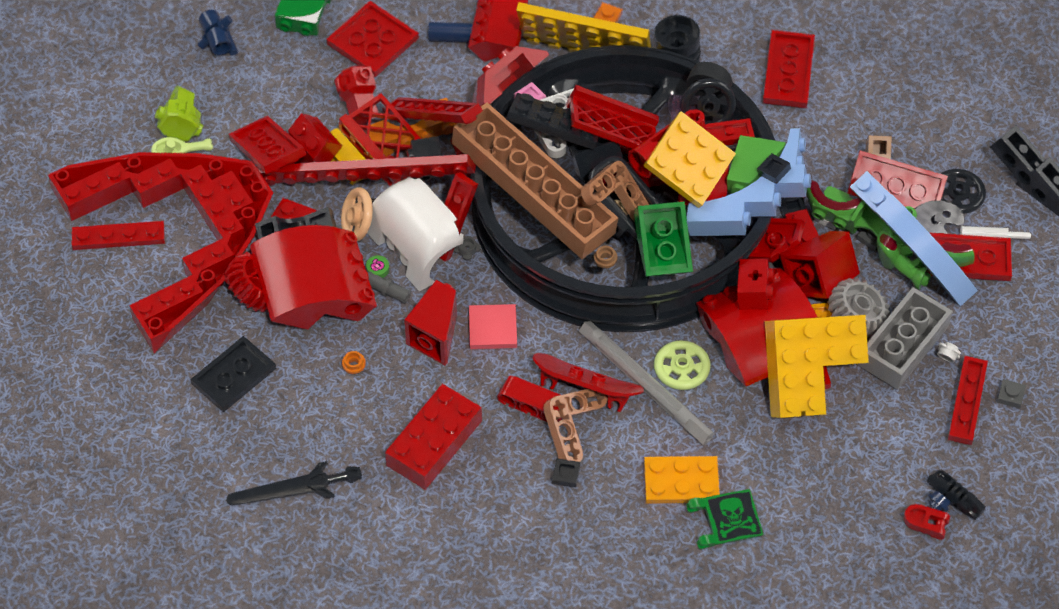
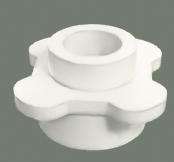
[937,342,961,363]

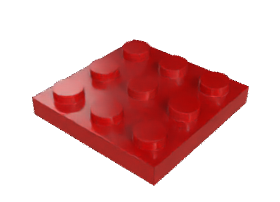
[326,1,419,77]

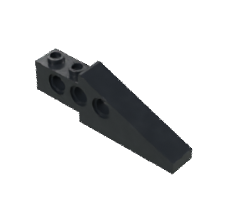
[990,125,1059,217]

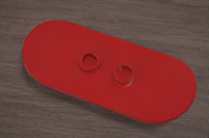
[533,353,644,412]

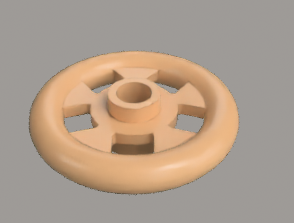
[341,187,373,242]

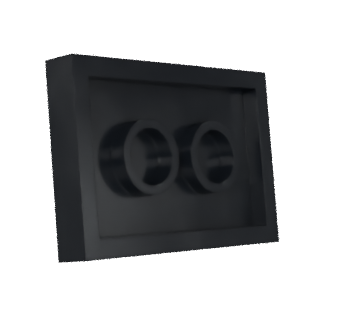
[190,336,276,413]

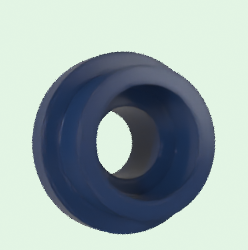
[928,490,951,512]

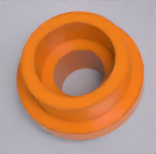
[342,351,366,374]

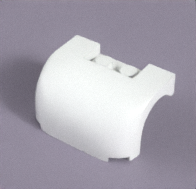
[367,177,463,291]

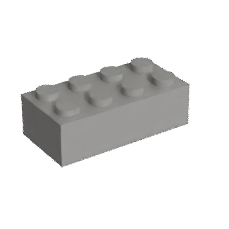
[858,287,953,390]

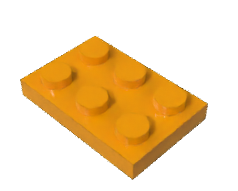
[644,456,720,504]

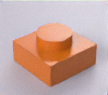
[594,2,622,23]

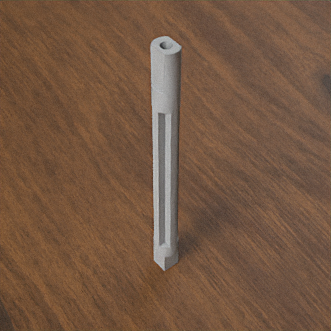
[579,321,714,446]

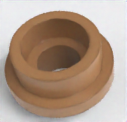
[594,246,617,268]

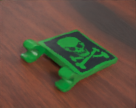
[686,489,763,549]

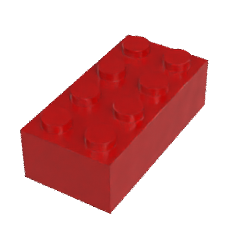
[385,383,482,490]

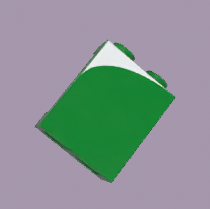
[275,0,331,36]

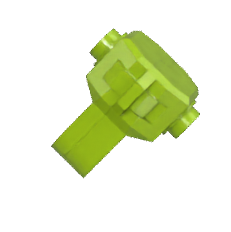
[155,86,203,141]

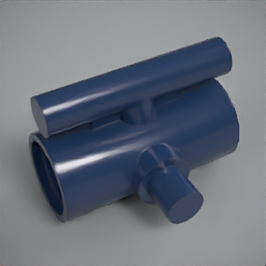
[198,10,238,56]

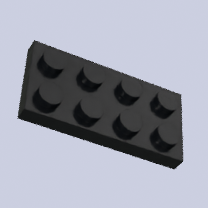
[506,93,603,150]

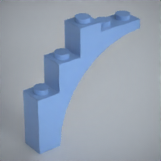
[687,128,811,236]

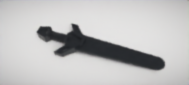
[226,461,362,505]

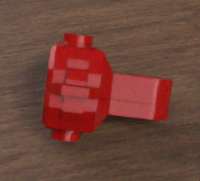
[334,66,378,126]

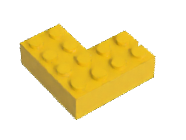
[765,315,869,418]

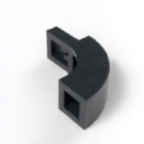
[255,207,336,239]

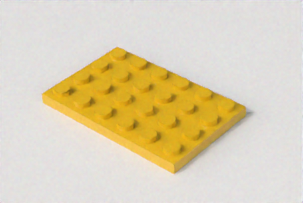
[516,2,651,52]

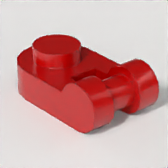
[904,504,950,540]

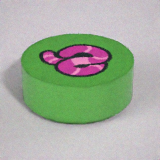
[366,255,390,278]

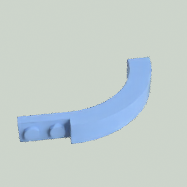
[850,171,978,306]

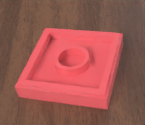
[469,304,517,349]

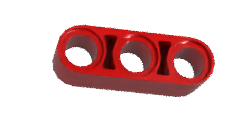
[497,376,562,422]

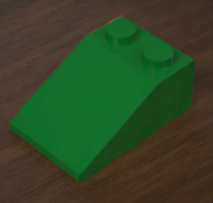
[634,202,693,277]

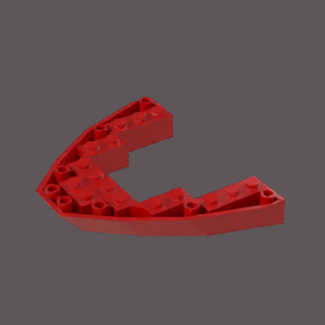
[48,152,273,353]

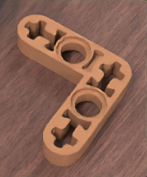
[581,161,649,222]
[544,389,607,462]

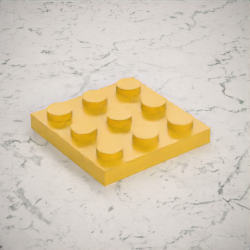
[643,111,736,208]

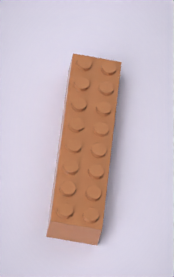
[452,102,618,259]

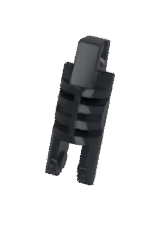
[927,469,986,520]

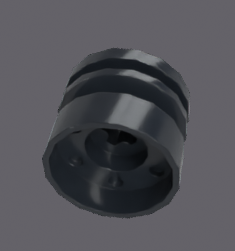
[654,15,701,62]

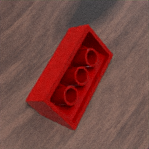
[468,0,528,62]

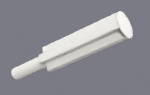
[960,226,1031,239]

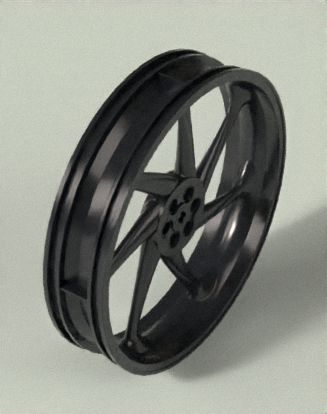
[471,45,775,332]

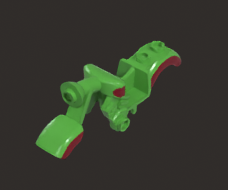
[806,181,975,290]

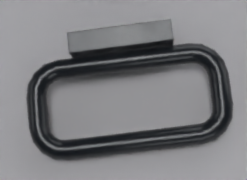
[589,156,663,240]

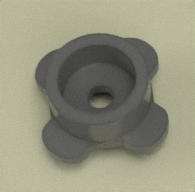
[454,236,481,260]

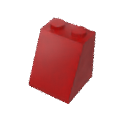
[780,231,860,299]
[404,280,457,366]

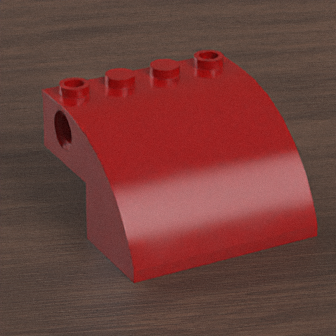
[250,225,377,329]
[696,268,818,386]

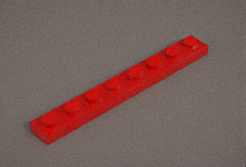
[382,97,483,125]

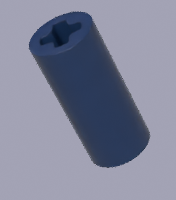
[428,22,473,43]

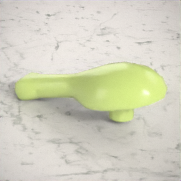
[151,137,213,153]

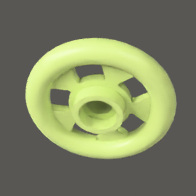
[654,340,711,390]

